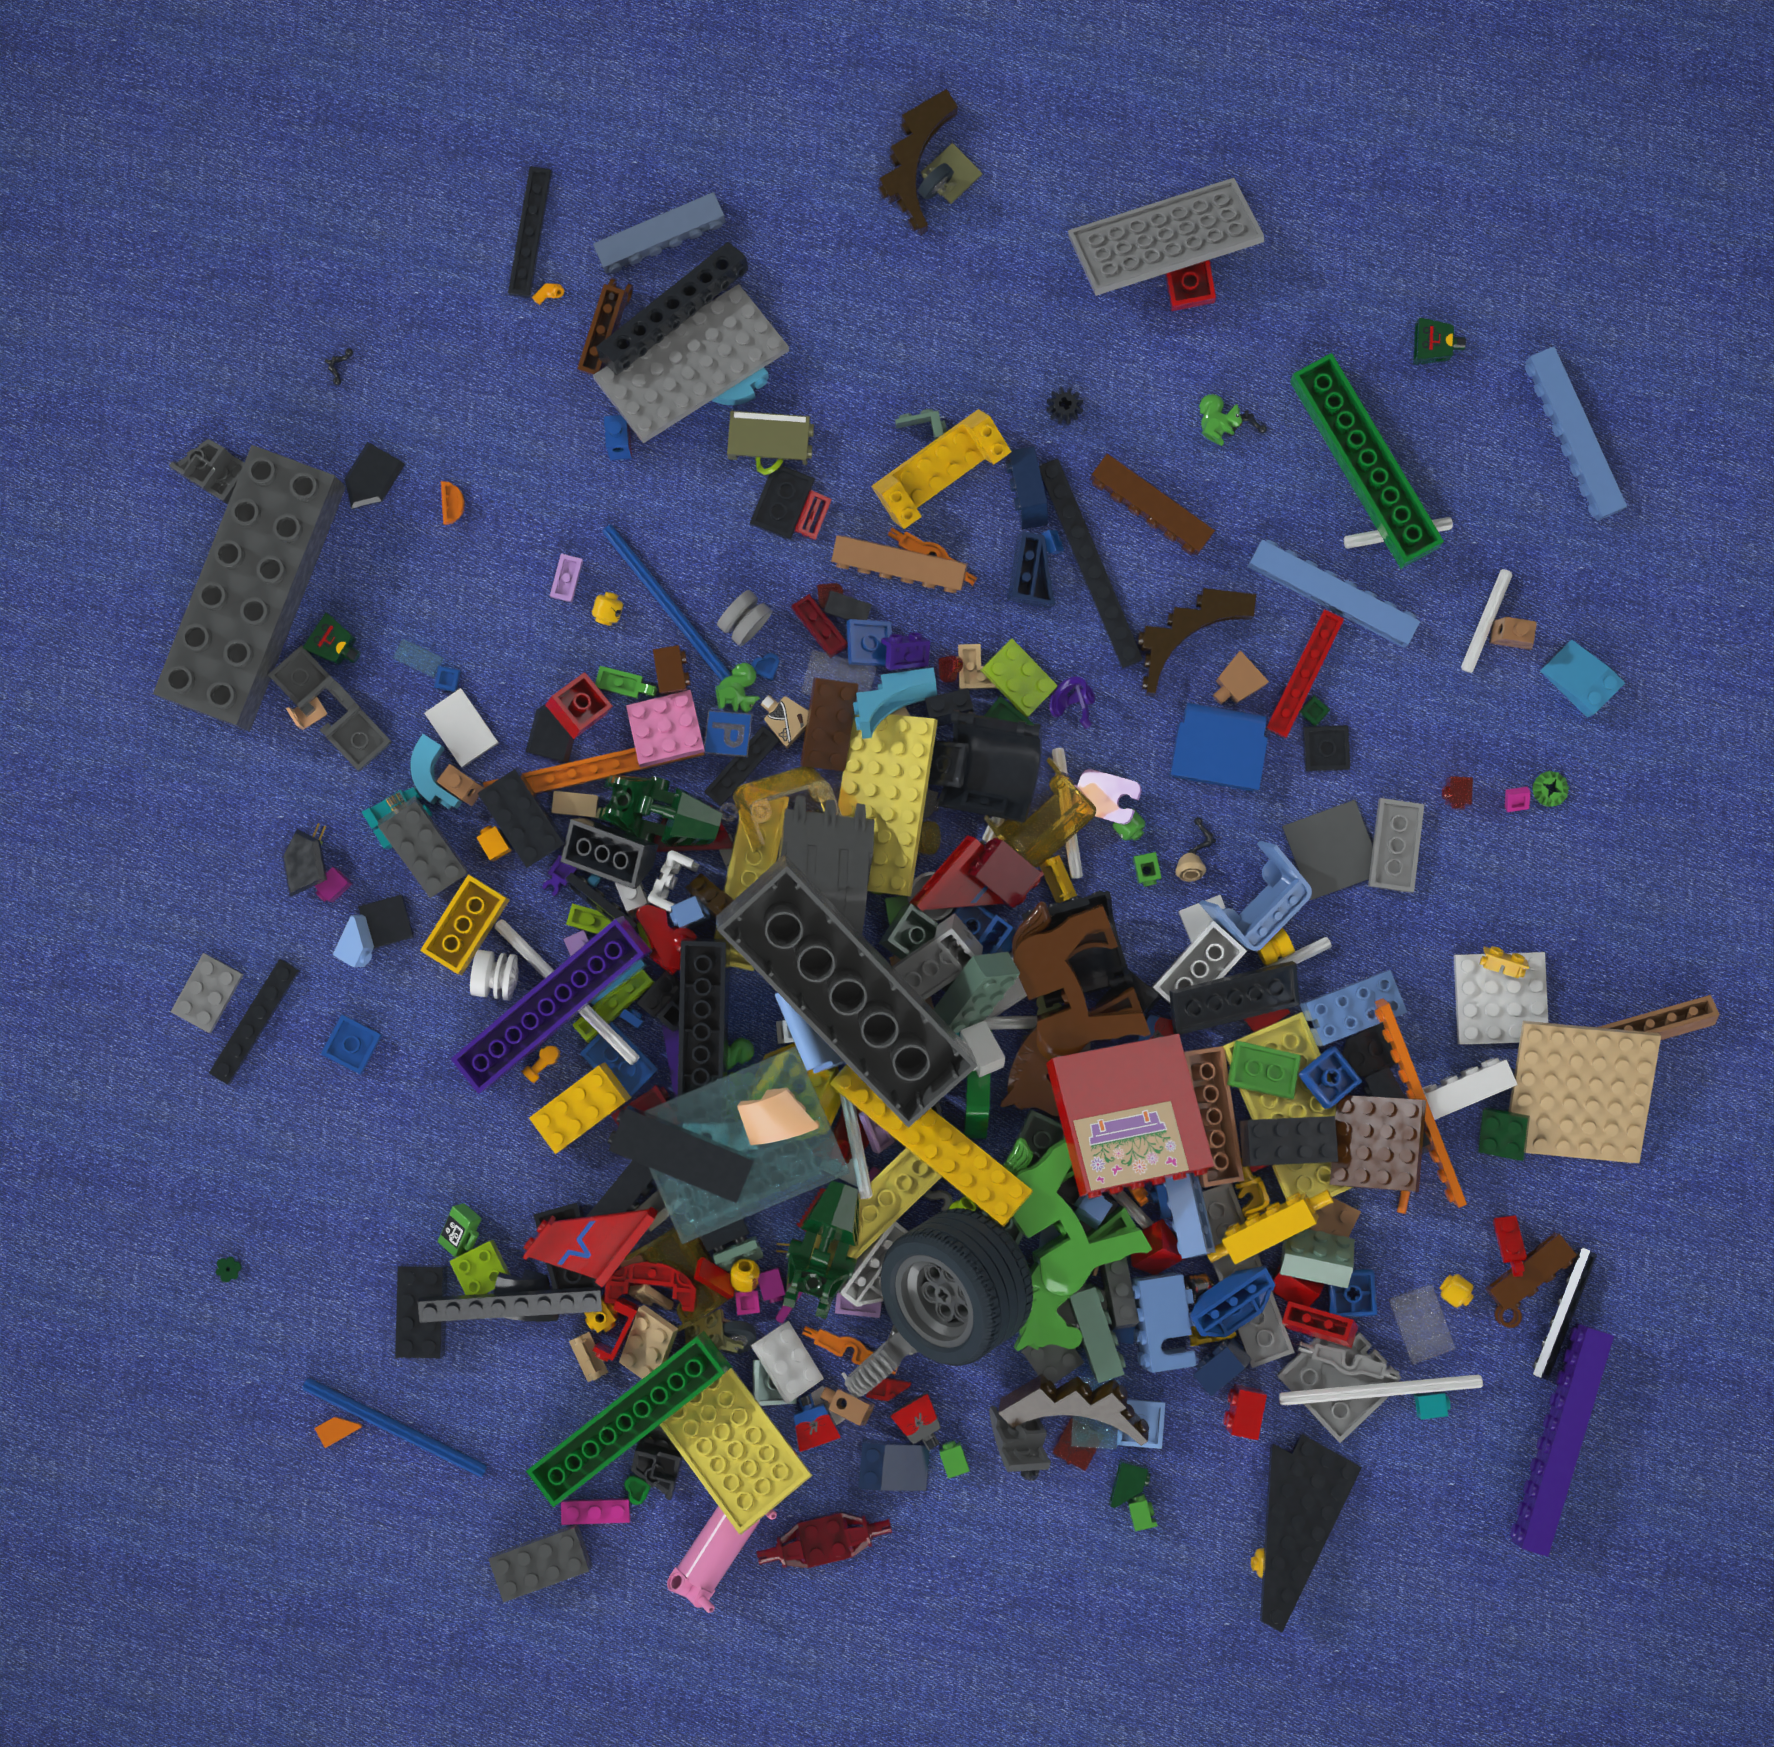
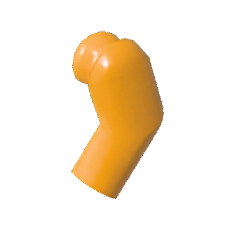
[532,283,564,305]

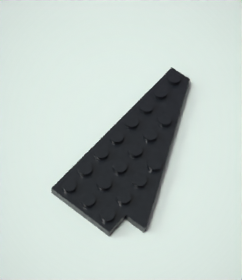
[1260,1434,1362,1633]

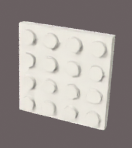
[1454,952,1548,1044]

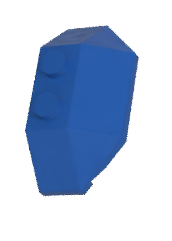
[1190,1266,1275,1338]

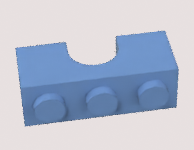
[670,896,715,929]
[1074,1192,1120,1230]

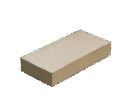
[551,791,599,818]

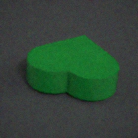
[624,1475,651,1505]

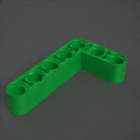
[964,1030,992,1139]

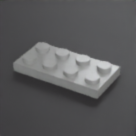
[1368,798,1424,893]

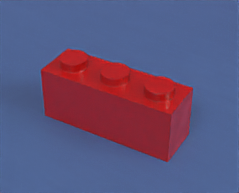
[1282,1301,1358,1348]

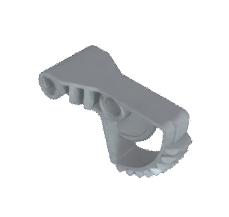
[845,1324,918,1398]

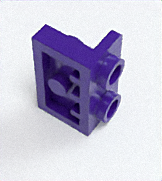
[881,632,930,670]

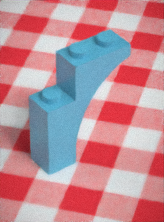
[853,668,937,739]

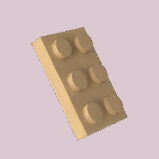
[619,1305,678,1379]

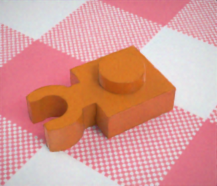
[1126,1186,1149,1207]

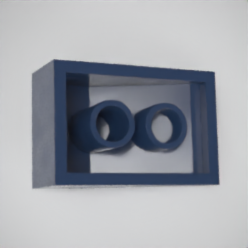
[858,1439,930,1491]

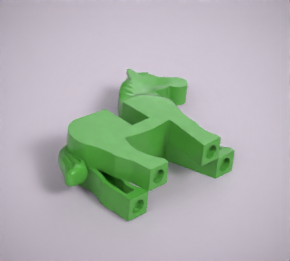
[1003,1137,1153,1351]

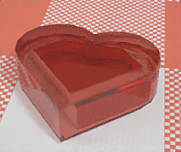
[817,583,843,609]
[938,656,963,683]

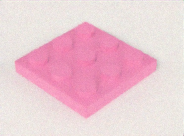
[626,690,705,768]

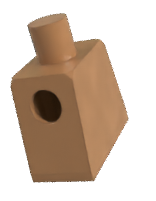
[1489,617,1537,650]
[1213,650,1269,705]
[437,764,484,806]
[820,1387,875,1426]

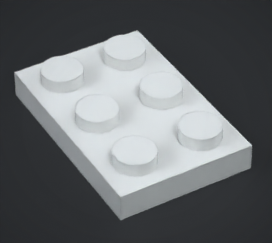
[751,1321,824,1404]

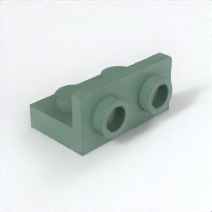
[713,1236,763,1272]

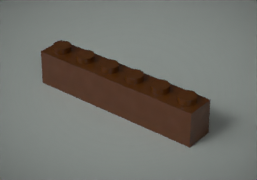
[1090,454,1215,555]

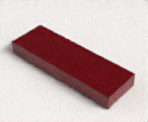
[791,594,848,659]

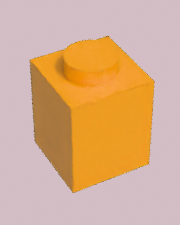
[476,825,512,862]

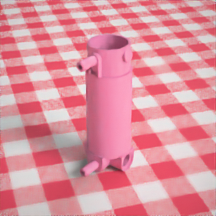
[667,1506,777,1613]

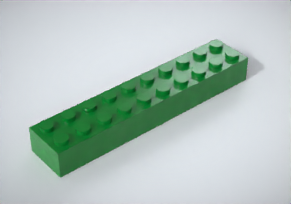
[1290,353,1444,569]
[526,1331,732,1508]

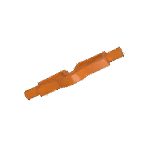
[888,527,977,586]
[802,1326,898,1375]

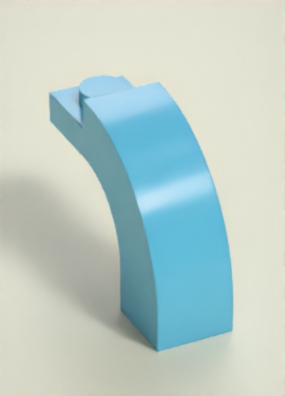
[711,367,769,405]
[411,734,462,809]

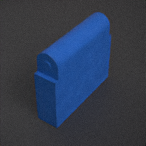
[1169,702,1268,792]

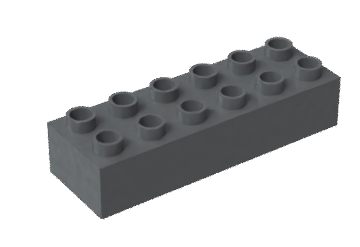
[153,445,346,732]
[716,854,978,1128]

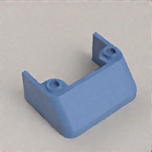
[1199,841,1312,951]

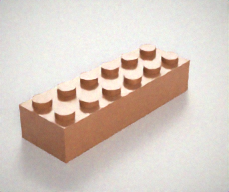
[1184,1046,1244,1187]

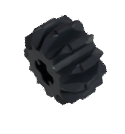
[1046,387,1083,425]

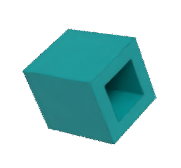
[1414,1391,1451,1420]

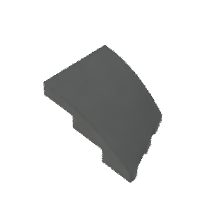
[169,439,244,504]
[989,1406,1051,1472]

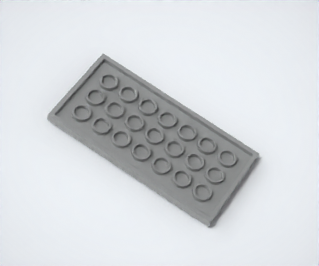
[1068,178,1264,296]
[593,284,789,443]

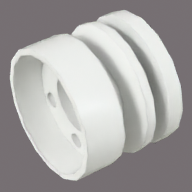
[470,950,518,1001]

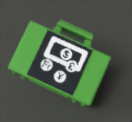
[438,1203,482,1257]

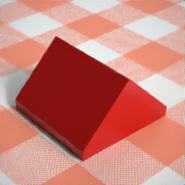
[1131,1218,1186,1275]
[1271,1263,1324,1307]

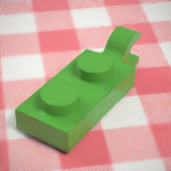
[595,666,657,699]

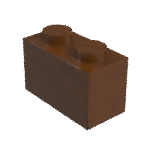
[653,645,691,696]

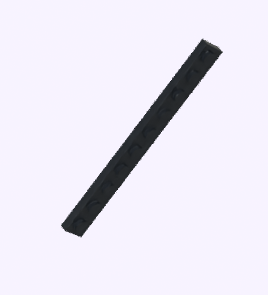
[1039,458,1143,669]

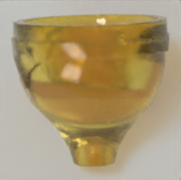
[918,821,941,855]

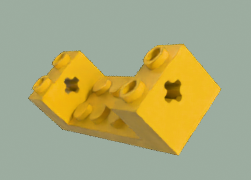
[871,409,1011,529]

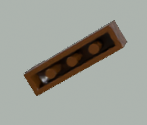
[577,278,633,376]
[1485,1232,1577,1328]

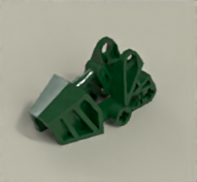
[595,775,723,847]
[783,1181,859,1319]

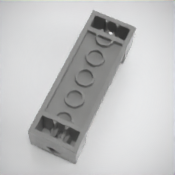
[892,914,983,1000]

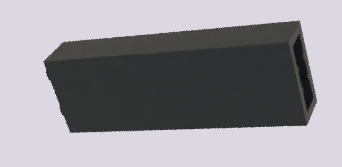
[607,1105,755,1203]

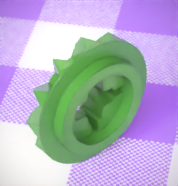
[1533,771,1569,807]

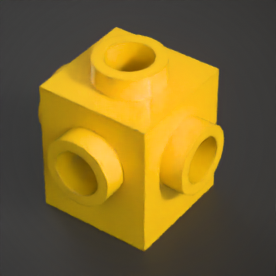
[584,1294,619,1333]

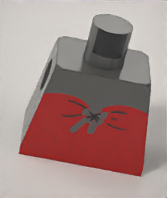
[890,1391,941,1450]

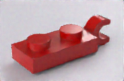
[1493,1215,1527,1277]

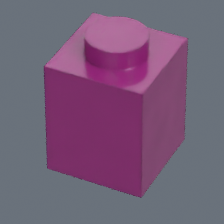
[314,867,352,902]
[758,1267,786,1303]

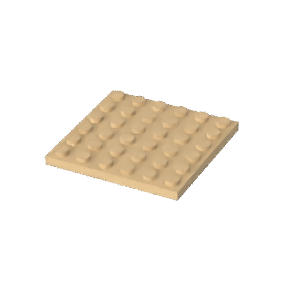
[1509,1021,1661,1163]

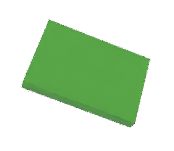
[1227,1041,1301,1100]

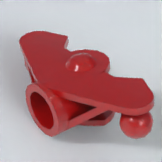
[636,905,697,975]

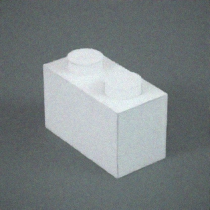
[960,1020,1005,1077]

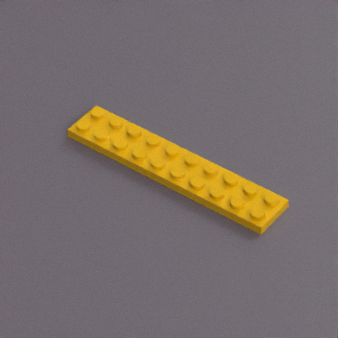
[830,1064,1033,1227]

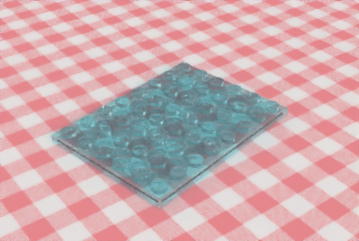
[644,1046,850,1244]

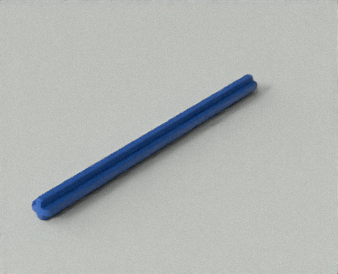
[602,524,731,681]
[302,1378,487,1477]

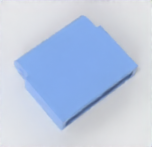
[775,993,845,1074]

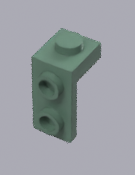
[895,409,947,440]

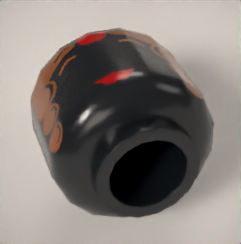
[1184,1272,1215,1304]

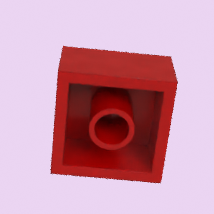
[1165,260,1216,311]
[546,672,613,739]
[1223,1384,1267,1440]

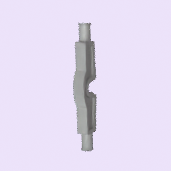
[1298,1341,1399,1381]

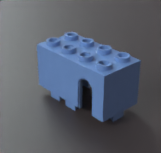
[1300,970,1407,1046]
[1130,1272,1199,1373]

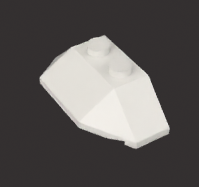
[838,1221,908,1307]

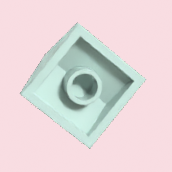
[753,1359,797,1406]

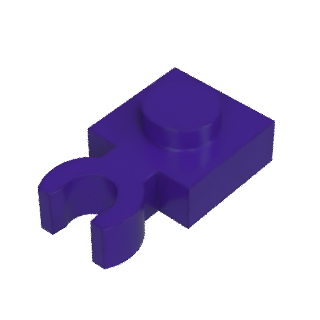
[542,854,579,896]

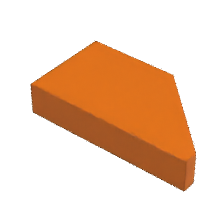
[314,1416,363,1448]

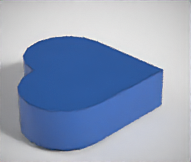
[751,653,780,681]

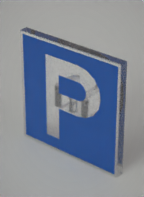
[703,710,752,758]

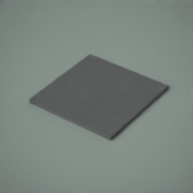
[1282,800,1373,900]

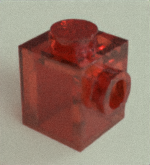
[1442,776,1473,810]

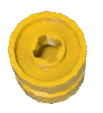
[1257,928,1295,967]

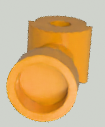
[521,1046,560,1083]

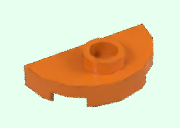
[441,481,465,526]

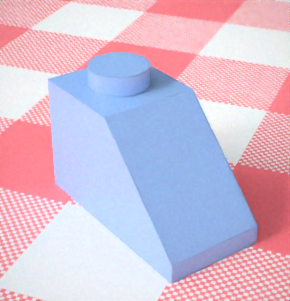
[333,915,374,968]

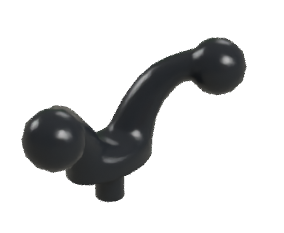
[324,348,354,386]
[1227,410,1267,436]
[1188,817,1216,855]

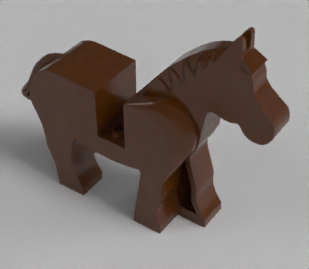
[1001,901,1151,1116]

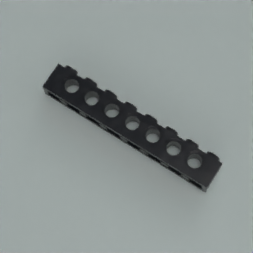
[596,242,748,375]

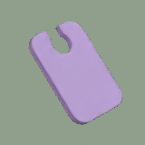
[1072,769,1142,825]

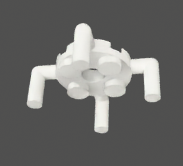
[648,850,700,913]

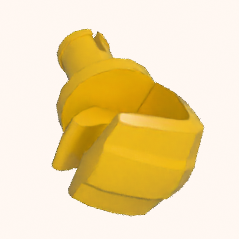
[1235,1158,1270,1217]

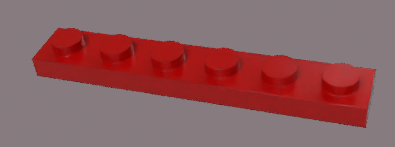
[1266,609,1344,738]

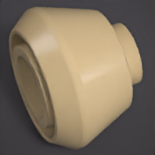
[1175,853,1206,882]

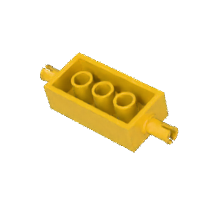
[1207,1189,1334,1264]

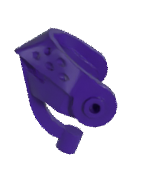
[1049,676,1095,729]

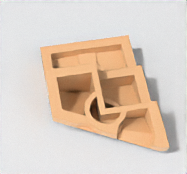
[737,1088,820,1145]

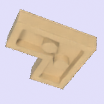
[958,644,998,690]

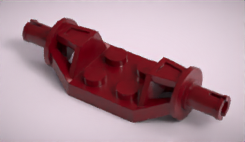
[757,1511,893,1568]

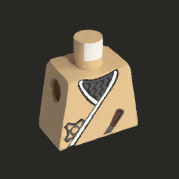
[761,695,808,749]

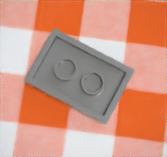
[171,953,244,1033]

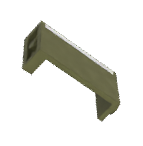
[727,411,814,465]

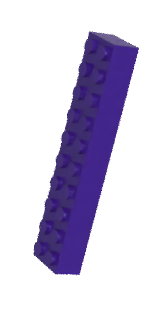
[451,916,651,1094]
[1510,1323,1614,1557]

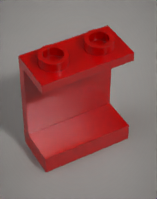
[592,1297,641,1362]

